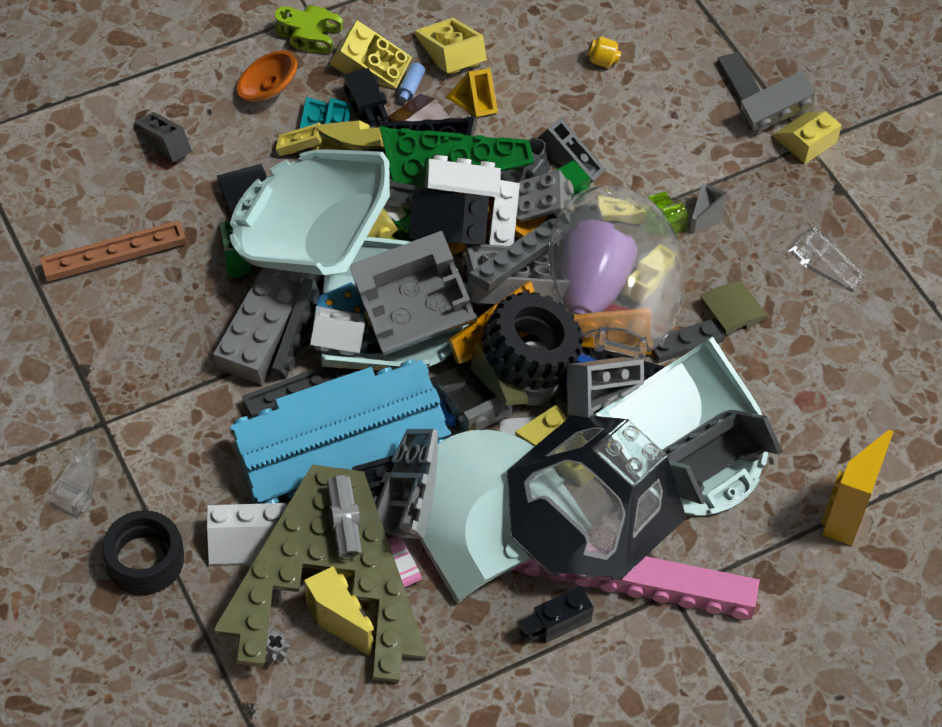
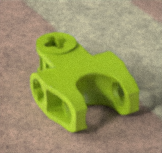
[275,5,343,54]

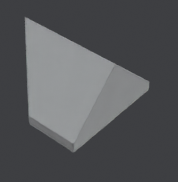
[689,183,728,234]

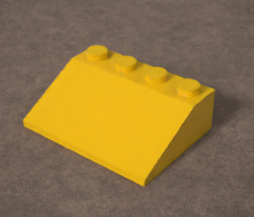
[821,430,894,546]

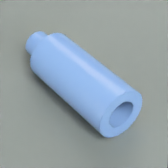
[398,63,425,103]

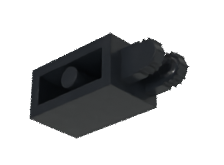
[343,68,389,127]
[520,586,594,643]

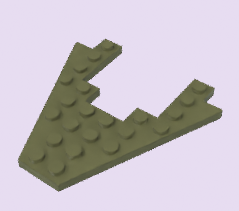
[214,464,427,683]

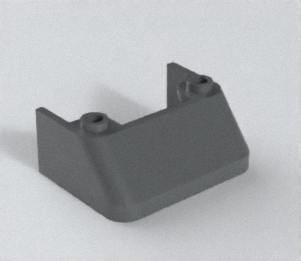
[652,410,783,504]

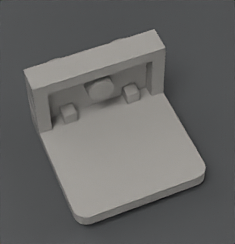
[517,170,574,224]
[445,379,512,431]

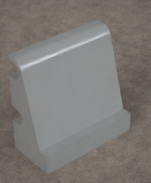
[350,231,478,355]

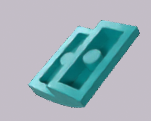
[299,97,352,140]

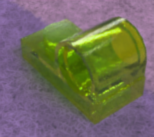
[645,191,688,237]

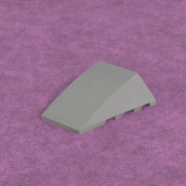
[373,429,438,539]

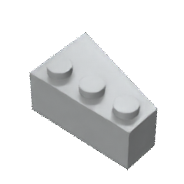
[741,71,815,132]
[567,357,644,418]

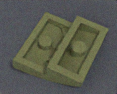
[700,281,767,335]

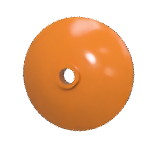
[237,50,297,102]

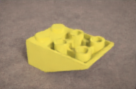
[330,20,412,90]
[304,566,374,656]

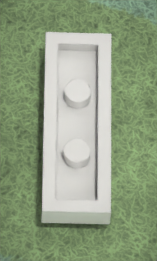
[488,180,520,246]

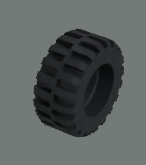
[481,292,583,390]

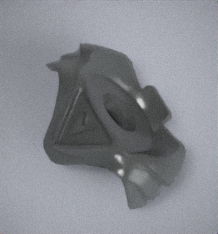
[500,138,550,183]

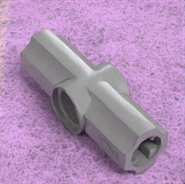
[327,475,362,559]

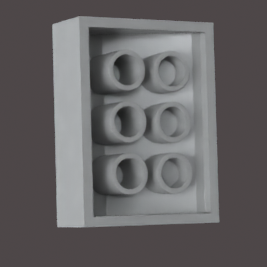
[466,244,572,309]

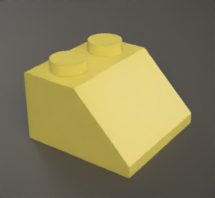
[773,111,842,164]

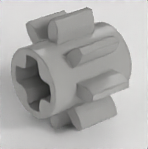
[265,630,290,666]

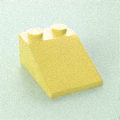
[414,18,487,74]

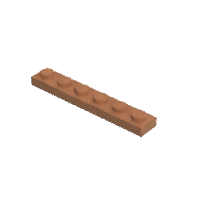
[40,220,187,282]

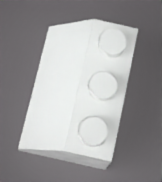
[424,155,501,198]
[207,503,287,567]

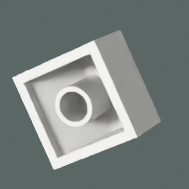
[310,306,365,355]

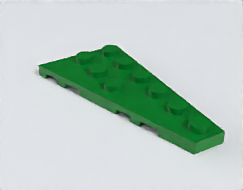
[379,126,535,189]

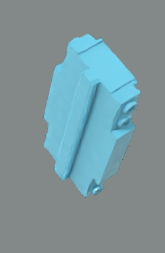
[229,359,451,504]

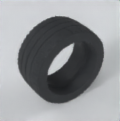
[103,510,184,595]

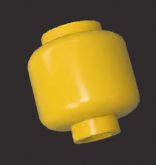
[587,36,621,69]

